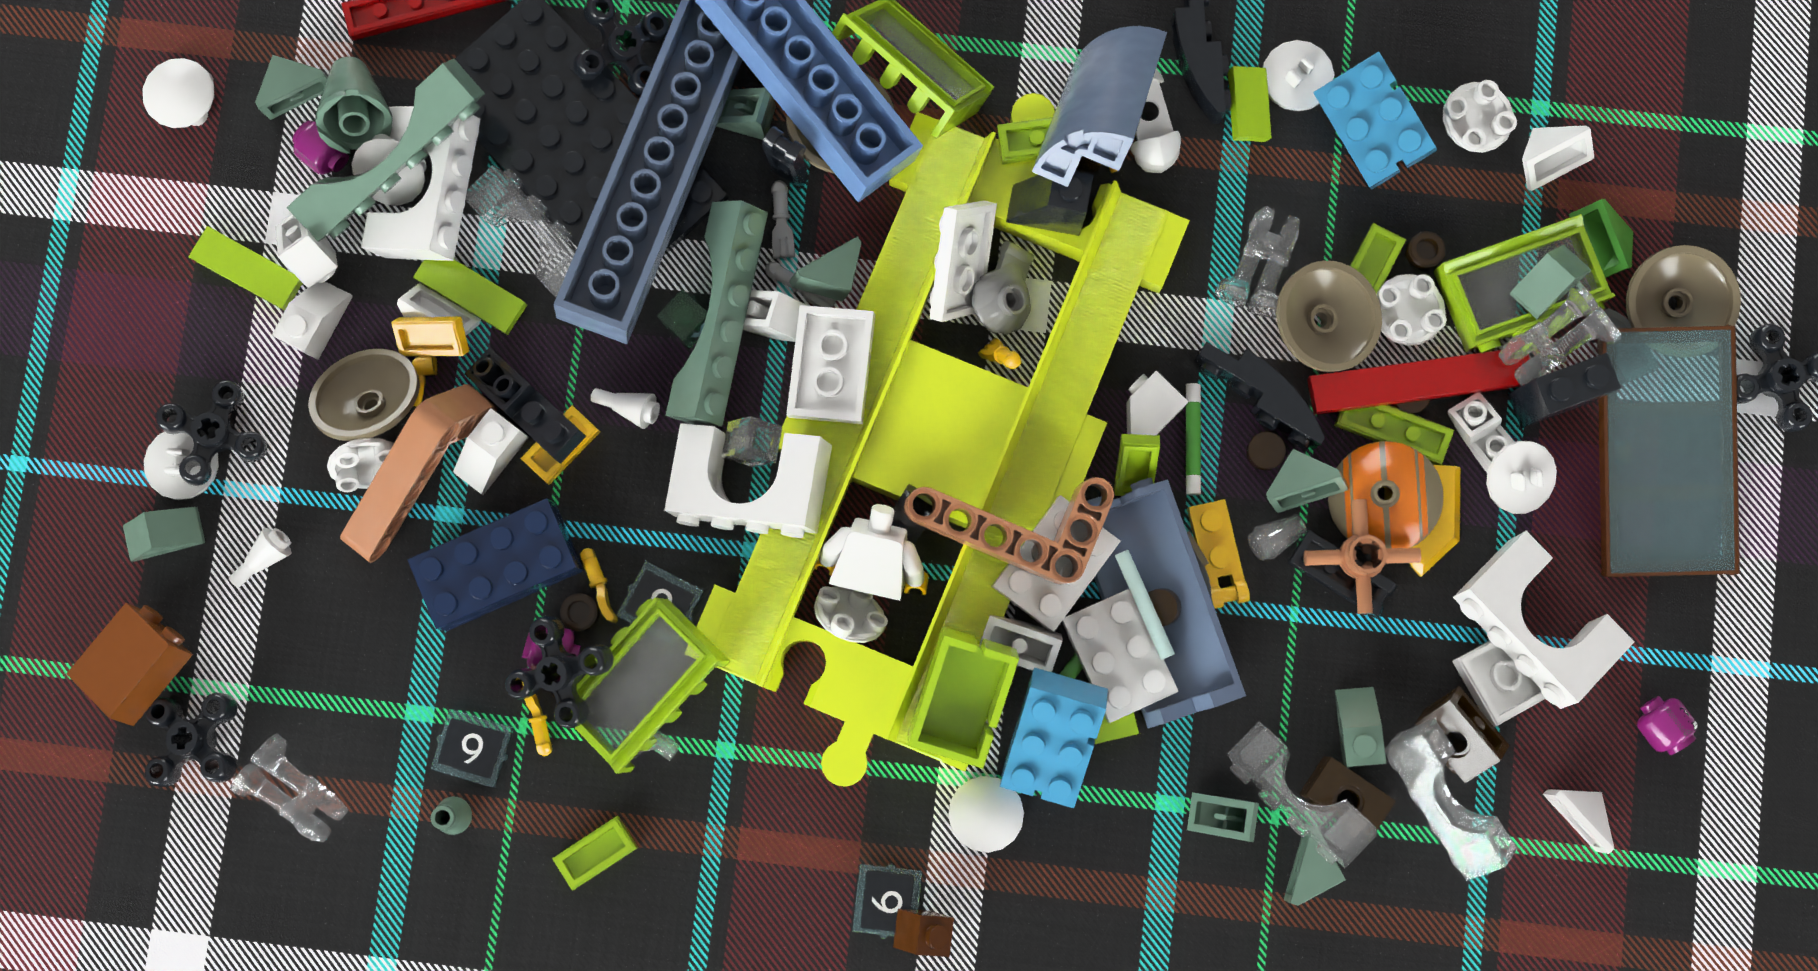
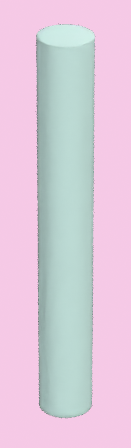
[1115,550,1175,660]

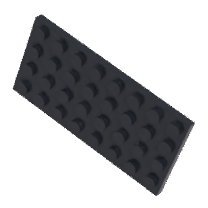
[455,0,728,256]

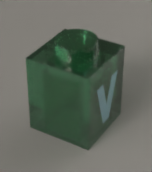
[657,289,707,349]

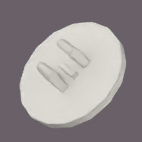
[1263,40,1334,111]
[144,432,219,500]
[1486,441,1557,514]

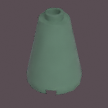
[315,56,392,153]

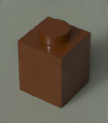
[893,909,954,957]

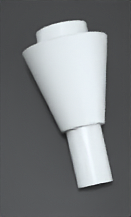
[591,388,660,429]
[229,528,292,587]

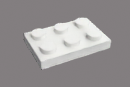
[930,200,997,322]
[786,305,876,424]
[991,495,1121,632]
[1062,589,1179,723]

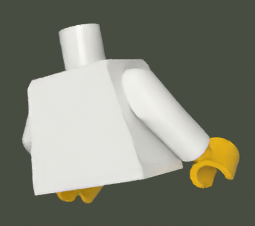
[814,504,929,601]

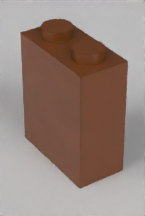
[66,602,193,726]

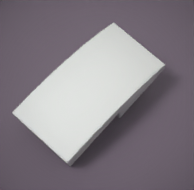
[1448,392,1514,472]

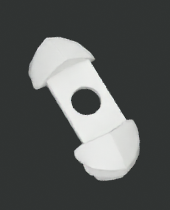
[1130,68,1181,173]

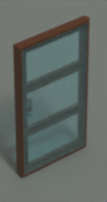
[1597,324,1740,577]

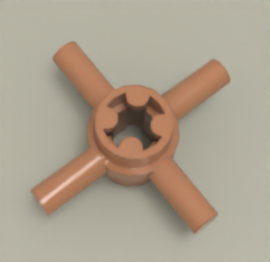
[1304,499,1421,614]

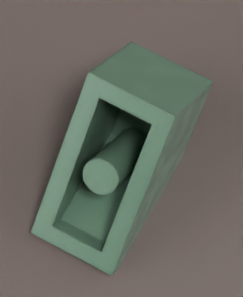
[1335,687,1386,767]

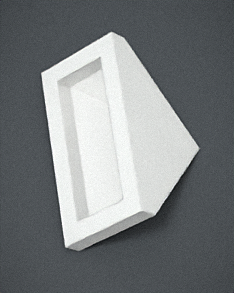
[1522,126,1594,191]
[397,283,481,335]
[1543,789,1614,854]

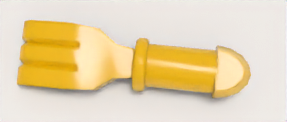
[978,338,1021,369]
[580,548,618,623]
[522,682,552,756]

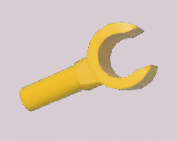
[412,356,438,406]

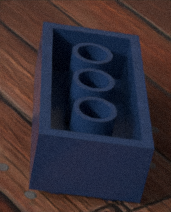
[407,498,584,631]

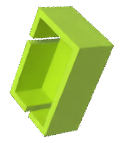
[908,626,1019,769]

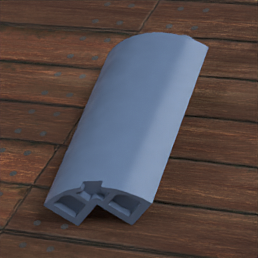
[1032,26,1167,187]
[1087,478,1246,728]

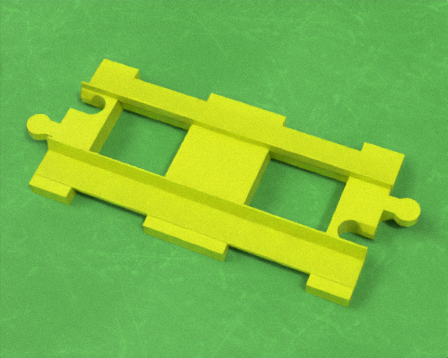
[685,93,1190,787]

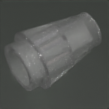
[1248,514,1306,561]

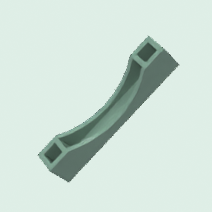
[286,59,485,242]
[666,200,768,427]

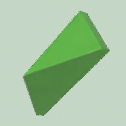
[1569,199,1633,278]

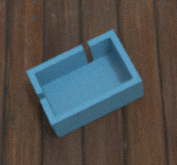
[1313,52,1437,190]
[1000,667,1108,808]

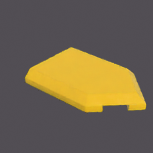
[1384,465,1461,577]

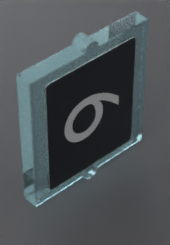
[616,561,704,646]
[431,709,513,788]
[852,863,922,939]

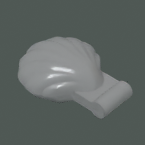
[972,240,1034,335]

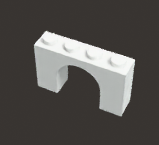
[361,106,481,261]
[664,423,832,538]
[1453,531,1634,709]

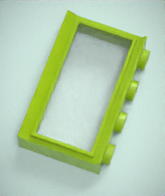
[832,0,994,138]
[1433,214,1615,353]
[571,598,730,774]

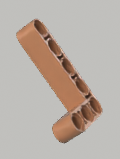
[340,384,498,563]
[904,477,1114,585]

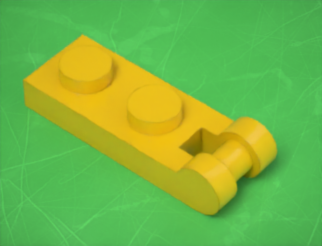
[1187,499,1250,609]

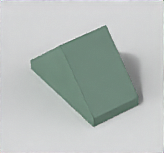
[255,55,328,120]
[716,87,776,140]
[789,236,861,302]
[1510,245,1591,319]
[1266,449,1349,513]
[123,507,205,562]
[1187,792,1259,842]
[1284,826,1346,906]

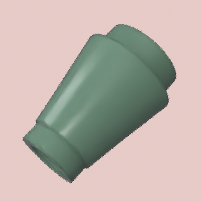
[431,796,472,835]

